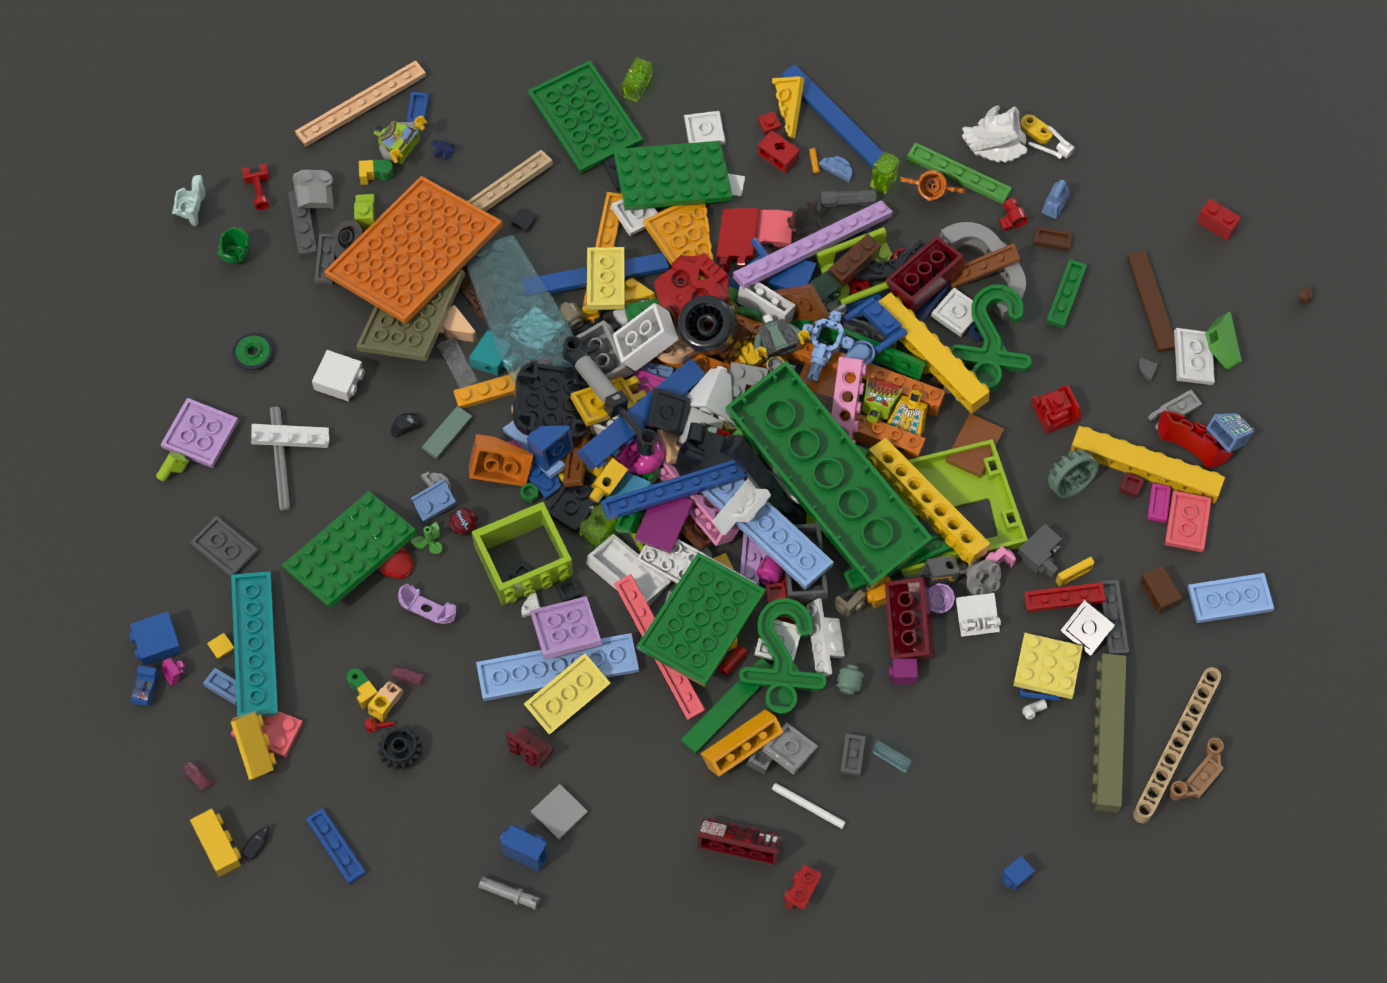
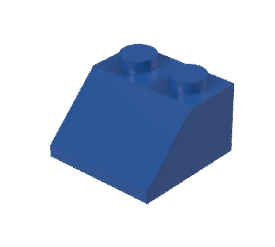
[527,425,574,471]

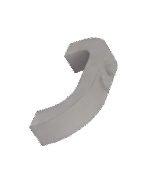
[940,222,1026,321]

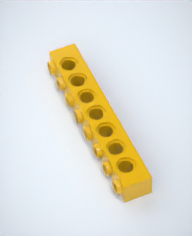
[866,438,990,565]

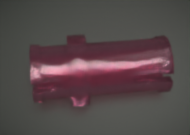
[391,665,424,686]
[181,761,211,791]

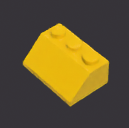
[231,711,277,780]

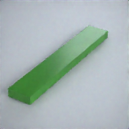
[907,142,1012,204]

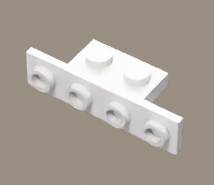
[713,478,771,535]
[806,598,845,677]

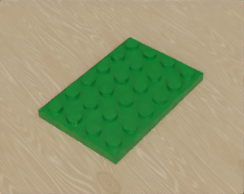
[528,60,643,174]
[613,140,733,210]
[282,491,418,609]
[637,552,766,687]

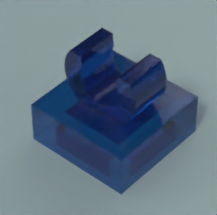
[432,139,455,160]

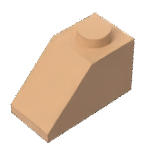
[440,305,477,342]

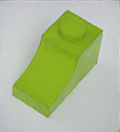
[354,194,375,230]

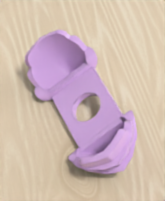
[398,584,456,624]

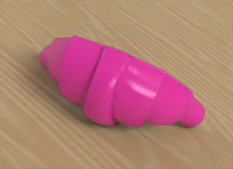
[627,435,665,475]

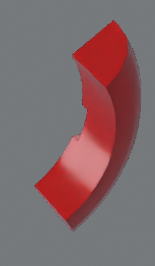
[1158,410,1233,468]

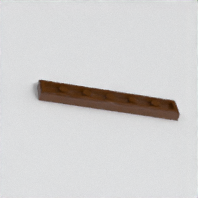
[1127,251,1175,353]

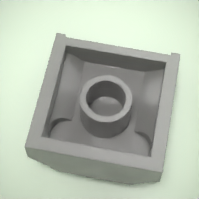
[292,170,334,209]

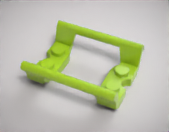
[816,227,893,305]

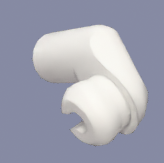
[1022,699,1047,719]

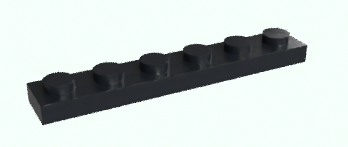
[728,438,807,525]

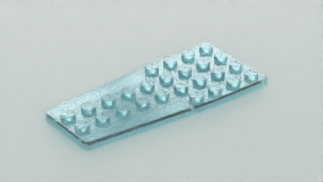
[465,235,574,386]

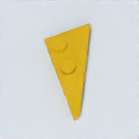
[772,76,804,139]
[582,278,655,315]

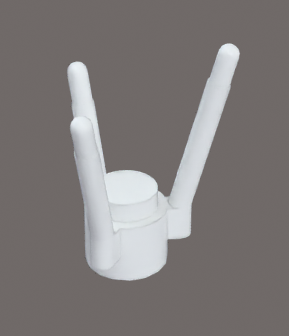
[1028,126,1075,159]

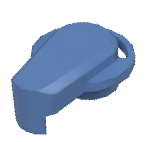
[838,341,875,365]

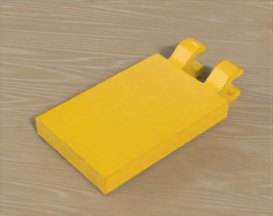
[570,376,647,426]

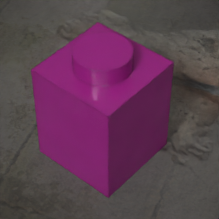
[888,659,918,684]

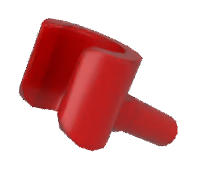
[364,718,394,733]

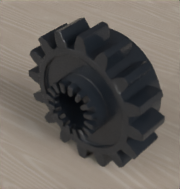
[378,726,422,770]

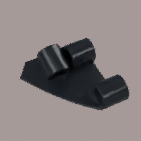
[675,422,749,476]

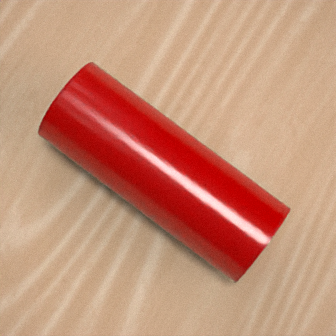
[719,645,748,676]

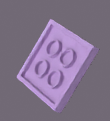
[161,398,239,468]
[530,596,602,660]

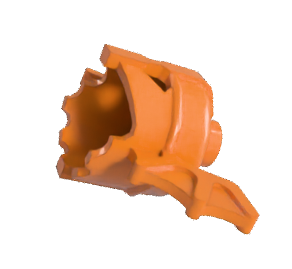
[900,170,965,201]

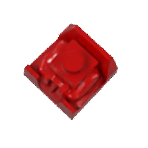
[1030,385,1081,434]

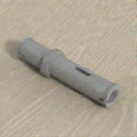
[479,876,540,910]

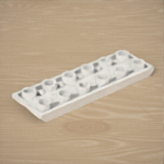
[636,539,757,584]

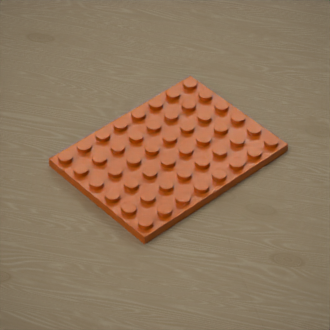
[324,176,503,324]

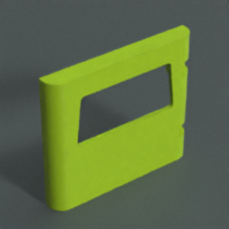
[886,439,1028,576]

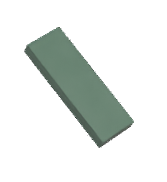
[422,406,473,460]

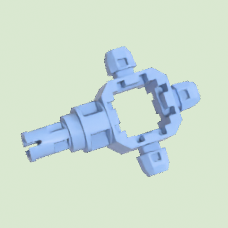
[802,311,854,383]

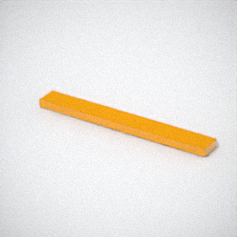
[583,192,622,322]

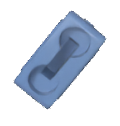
[1041,180,1070,219]

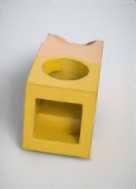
[368,681,403,723]

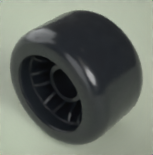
[678,295,738,355]

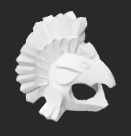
[962,105,1027,163]

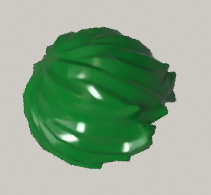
[217,227,250,264]

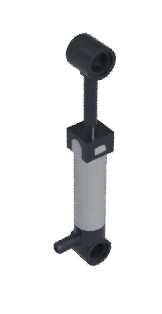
[562,336,658,456]

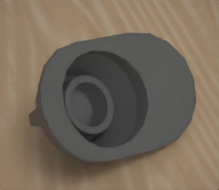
[333,219,362,258]

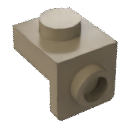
[835,590,866,617]

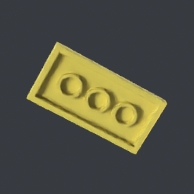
[587,247,625,310]
[524,653,610,735]

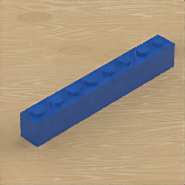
[576,358,705,470]

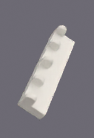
[251,424,329,448]

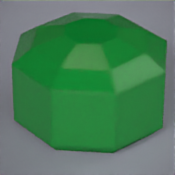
[520,483,539,503]

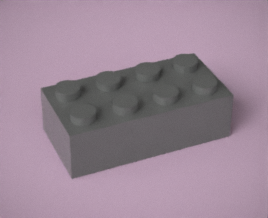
[784,523,828,605]

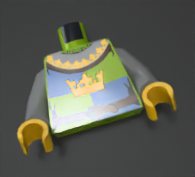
[374,116,427,164]

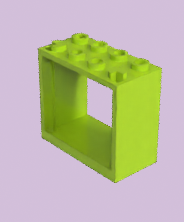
[472,502,573,605]

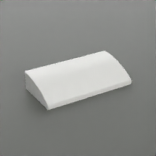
[586,534,671,606]

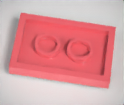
[1164,490,1211,553]
[231,711,303,758]

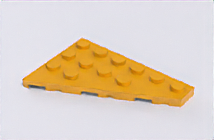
[643,203,713,283]

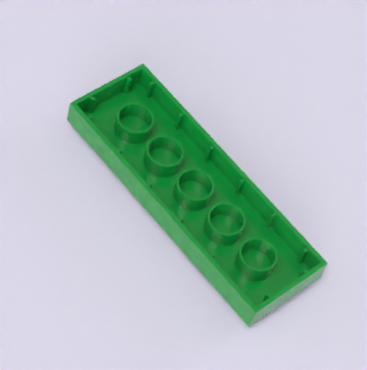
[725,361,933,591]

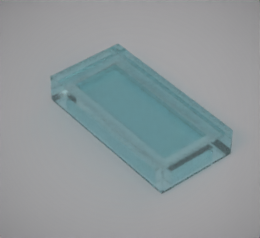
[873,740,912,773]

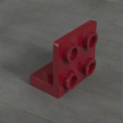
[506,726,554,769]

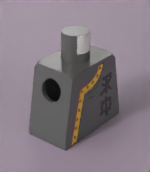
[918,556,967,588]

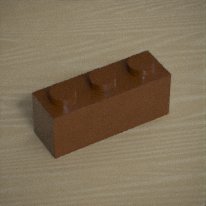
[827,233,881,290]

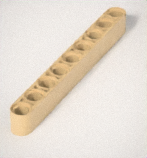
[1133,667,1221,824]

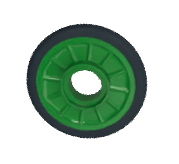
[232,333,274,370]

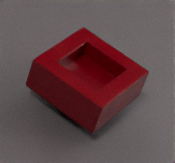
[1119,472,1144,498]

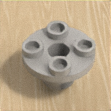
[966,560,1001,595]

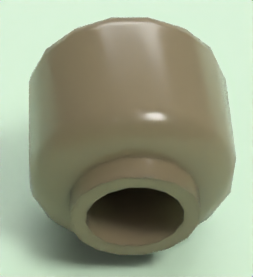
[557,302,585,330]

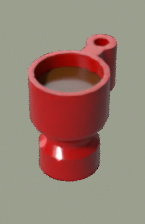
[999,198,1028,232]

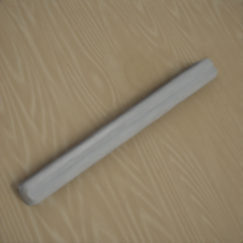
[270,406,290,511]

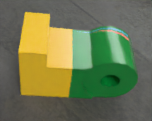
[359,160,394,185]
[347,668,378,710]

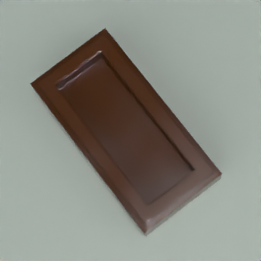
[1033,226,1073,252]

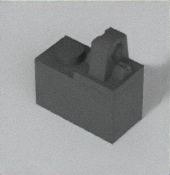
[1017,524,1062,578]

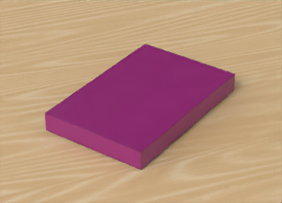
[635,497,693,554]

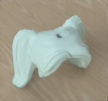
[172,175,206,227]

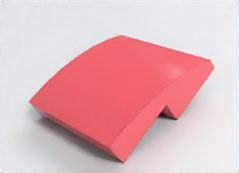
[757,210,795,247]

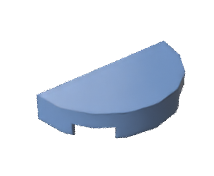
[819,156,852,183]

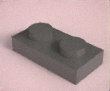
[840,734,866,777]

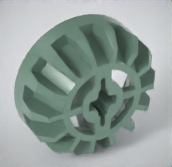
[1048,450,1098,498]

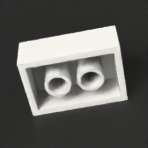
[612,303,679,371]

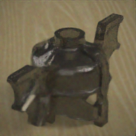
[787,201,826,260]

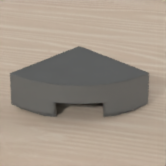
[1138,357,1158,382]

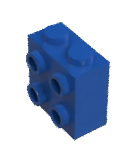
[766,259,816,291]
[129,611,182,666]
[500,825,549,872]

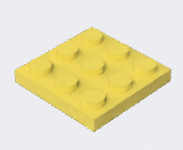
[1013,633,1083,699]

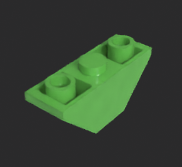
[1205,312,1242,370]

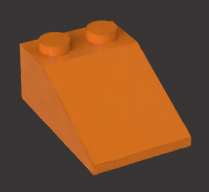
[469,434,533,486]

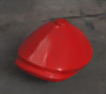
[378,547,414,579]

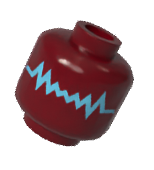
[448,507,478,536]

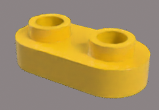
[1020,115,1053,144]

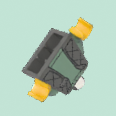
[753,314,811,362]

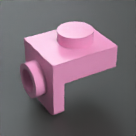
[985,546,1016,568]

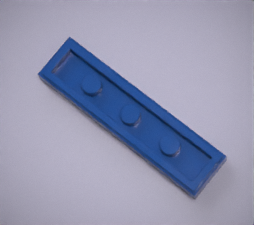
[306,808,366,885]

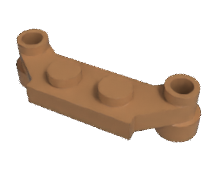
[1170,738,1224,801]

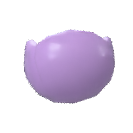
[929,583,955,614]

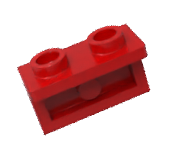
[783,865,821,910]

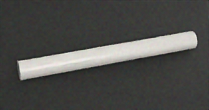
[772,783,846,829]

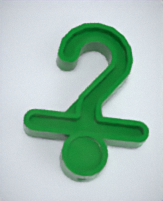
[950,284,1032,394]
[739,598,826,716]

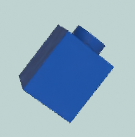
[1001,856,1035,892]

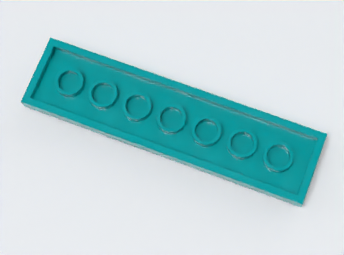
[231,571,278,717]

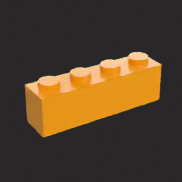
[701,710,783,777]

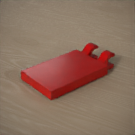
[717,208,760,271]

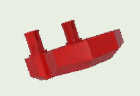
[654,252,730,318]

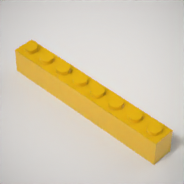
[878,293,990,414]
[1070,426,1225,504]

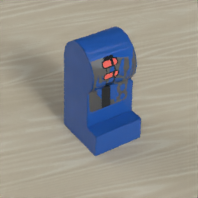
[132,666,160,706]

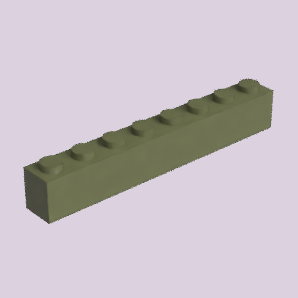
[1091,654,1126,813]

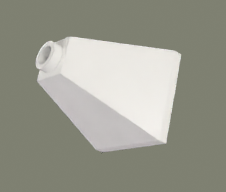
[686,366,732,422]

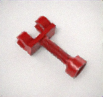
[242,163,270,210]

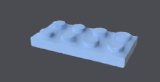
[1187,573,1274,623]

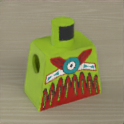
[862,377,902,423]

